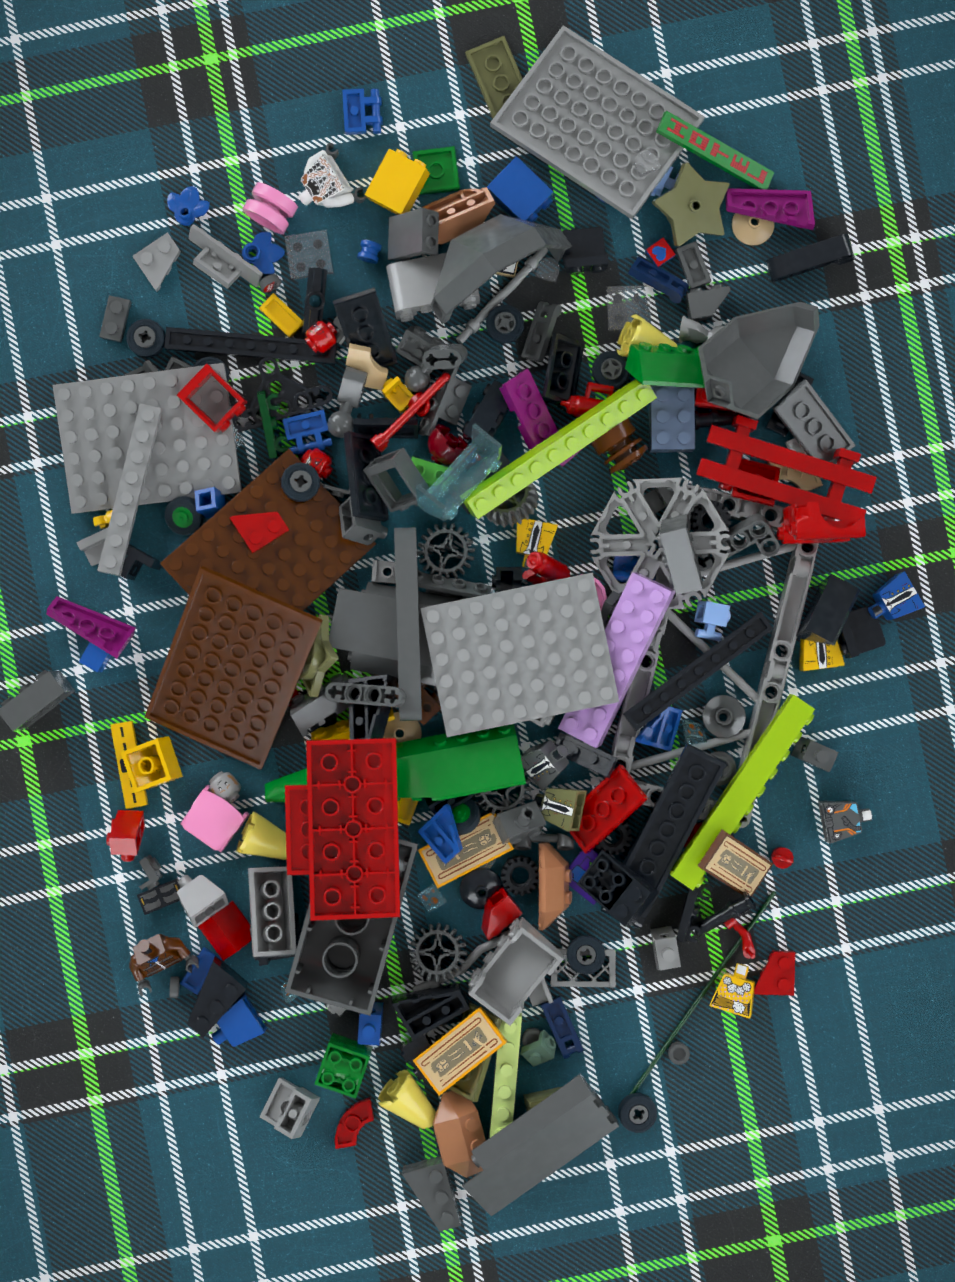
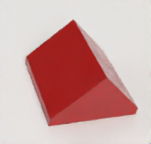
[730,458,781,507]
[198,900,252,961]

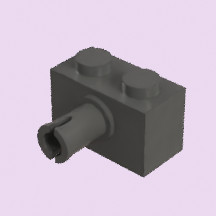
[492,801,546,845]

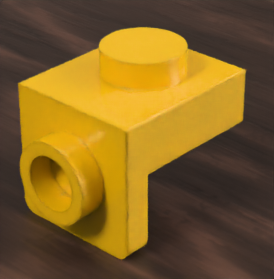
[382,376,414,413]

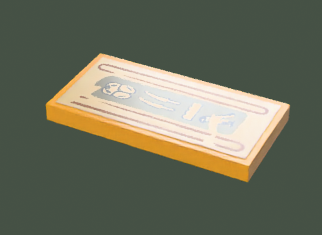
[418,812,514,889]
[413,1006,508,1096]

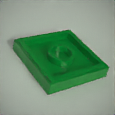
[412,146,460,196]

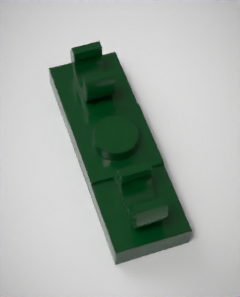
[257,390,288,459]

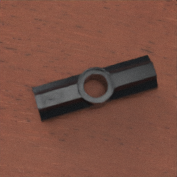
[302,267,327,333]

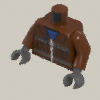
[129,934,199,996]

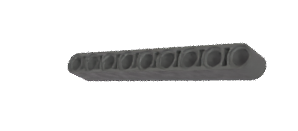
[394,527,422,721]

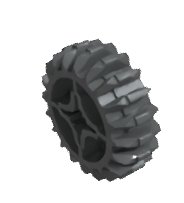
[485,483,539,528]
[417,523,475,579]
[474,771,532,815]
[409,923,467,983]

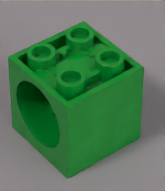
[314,1033,373,1099]

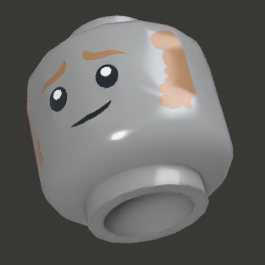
[209,771,241,804]

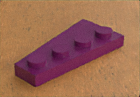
[725,188,815,230]
[46,596,136,659]

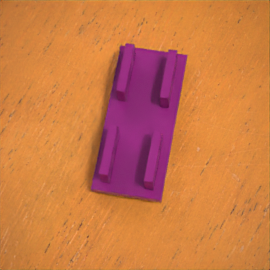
[499,368,558,449]

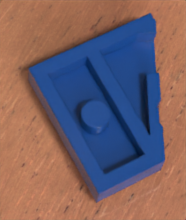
[635,707,683,751]
[417,804,463,864]

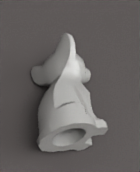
[679,316,724,344]

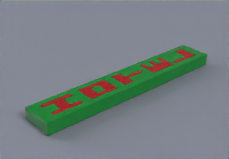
[656,111,774,189]

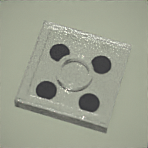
[284,230,334,280]
[606,285,651,331]

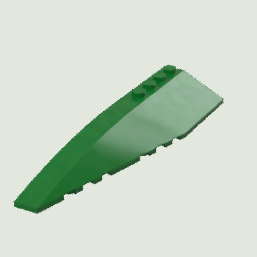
[265,724,526,802]

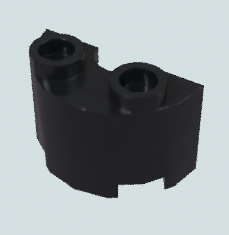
[492,567,522,592]

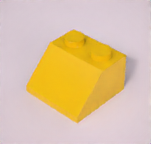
[121,736,183,793]

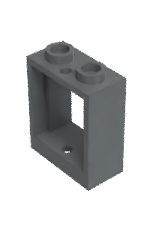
[363,448,431,512]

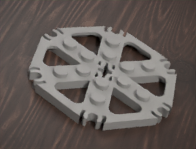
[590,478,730,609]

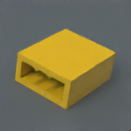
[365,149,430,215]

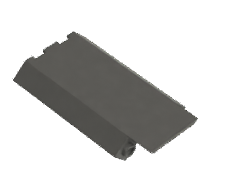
[329,582,461,686]
[462,1073,620,1216]

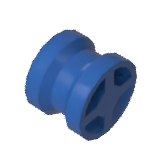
[357,240,382,264]

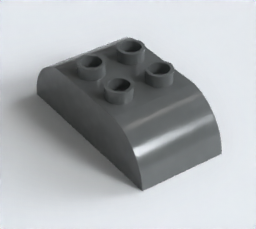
[285,839,418,1016]

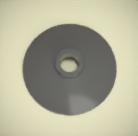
[702,695,746,738]

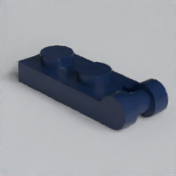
[628,256,689,303]
[540,995,584,1059]

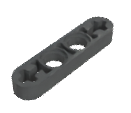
[325,682,406,707]

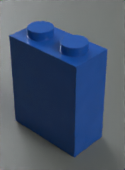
[487,156,553,222]

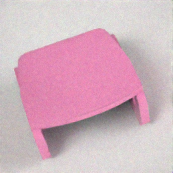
[181,785,249,852]

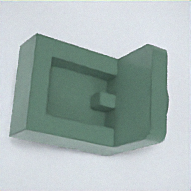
[521,1030,556,1067]

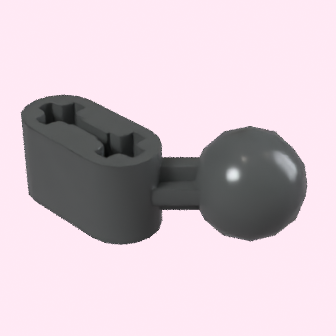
[404,344,468,393]
[327,366,368,438]

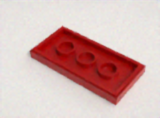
[570,765,648,854]

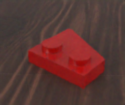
[229,512,289,554]
[754,950,795,996]

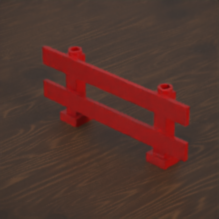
[696,415,877,521]

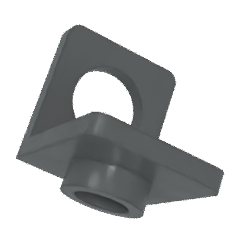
[323,484,350,498]

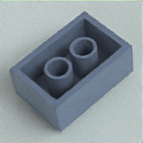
[649,385,695,453]

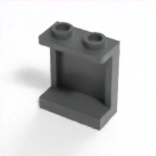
[388,208,439,262]

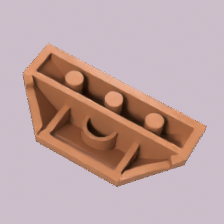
[422,187,495,245]
[538,842,572,930]
[433,1090,486,1178]

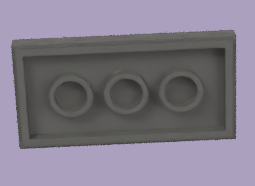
[772,380,856,464]

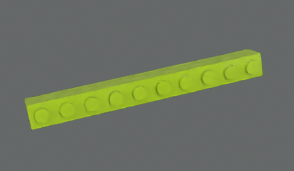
[460,379,657,519]
[670,694,815,890]

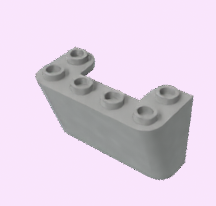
[386,253,480,322]
[468,917,564,1026]

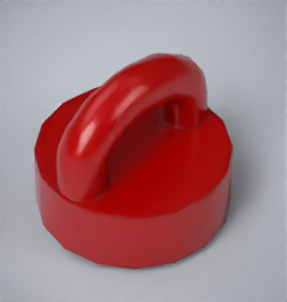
[408,392,430,417]
[771,847,794,869]

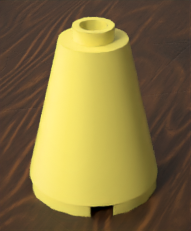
[617,314,678,357]
[236,811,287,860]
[378,1070,436,1129]

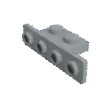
[189,224,262,289]

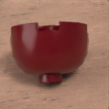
[427,424,471,466]

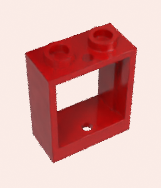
[177,363,247,433]

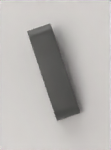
[697,514,780,571]

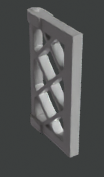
[550,948,616,988]

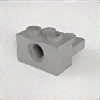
[260,1077,320,1139]

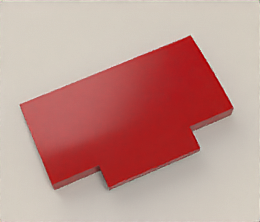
[285,738,400,921]

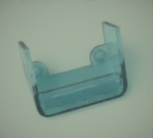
[416,423,502,521]

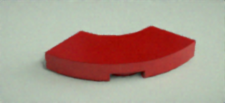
[335,1097,374,1149]

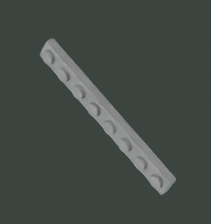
[97,403,163,576]

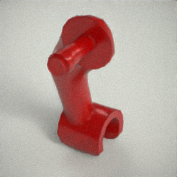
[723,918,755,959]

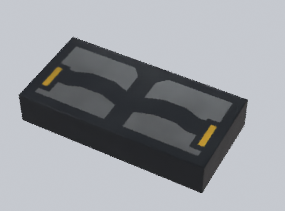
[137,878,181,915]

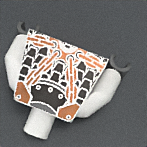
[299,143,366,208]

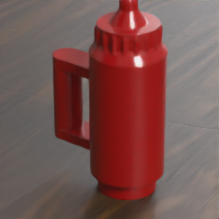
[560,382,614,417]
[522,552,570,584]

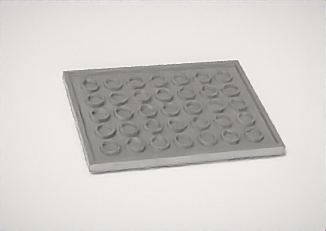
[490,25,705,220]
[53,363,242,514]
[421,572,619,737]

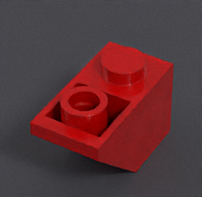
[481,887,523,940]

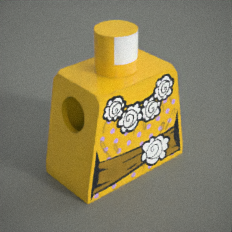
[710,963,755,1019]

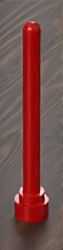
[370,373,450,452]

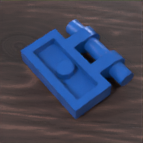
[342,89,383,135]
[282,409,333,455]

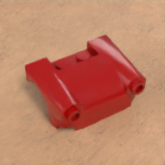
[777,502,866,544]

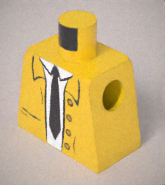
[516,519,558,569]
[799,639,845,671]

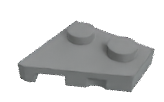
[133,232,181,292]

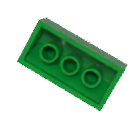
[625,342,705,388]

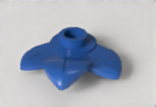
[167,186,210,226]
[242,232,285,275]

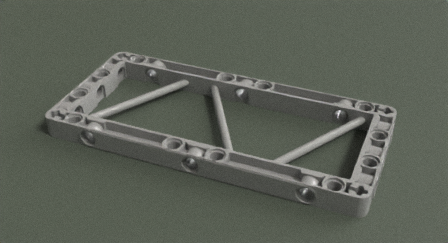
[605,485,819,828]

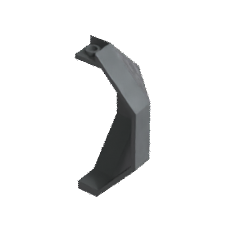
[430,214,572,324]
[698,302,820,419]

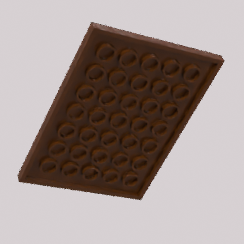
[160,449,376,611]
[144,566,323,770]

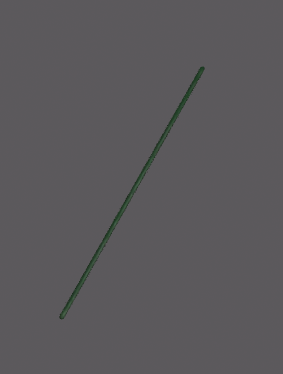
[629,891,776,1095]

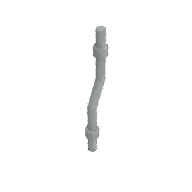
[456,248,548,344]
[413,930,510,991]

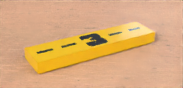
[110,721,148,809]

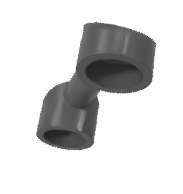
[514,833,574,851]

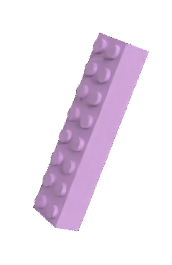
[558,572,675,748]

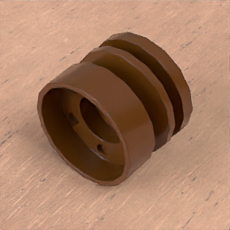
[591,418,649,474]

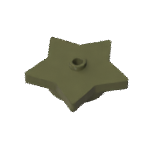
[652,162,729,247]
[300,614,338,697]

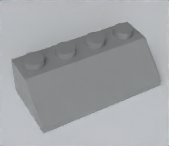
[248,866,296,957]

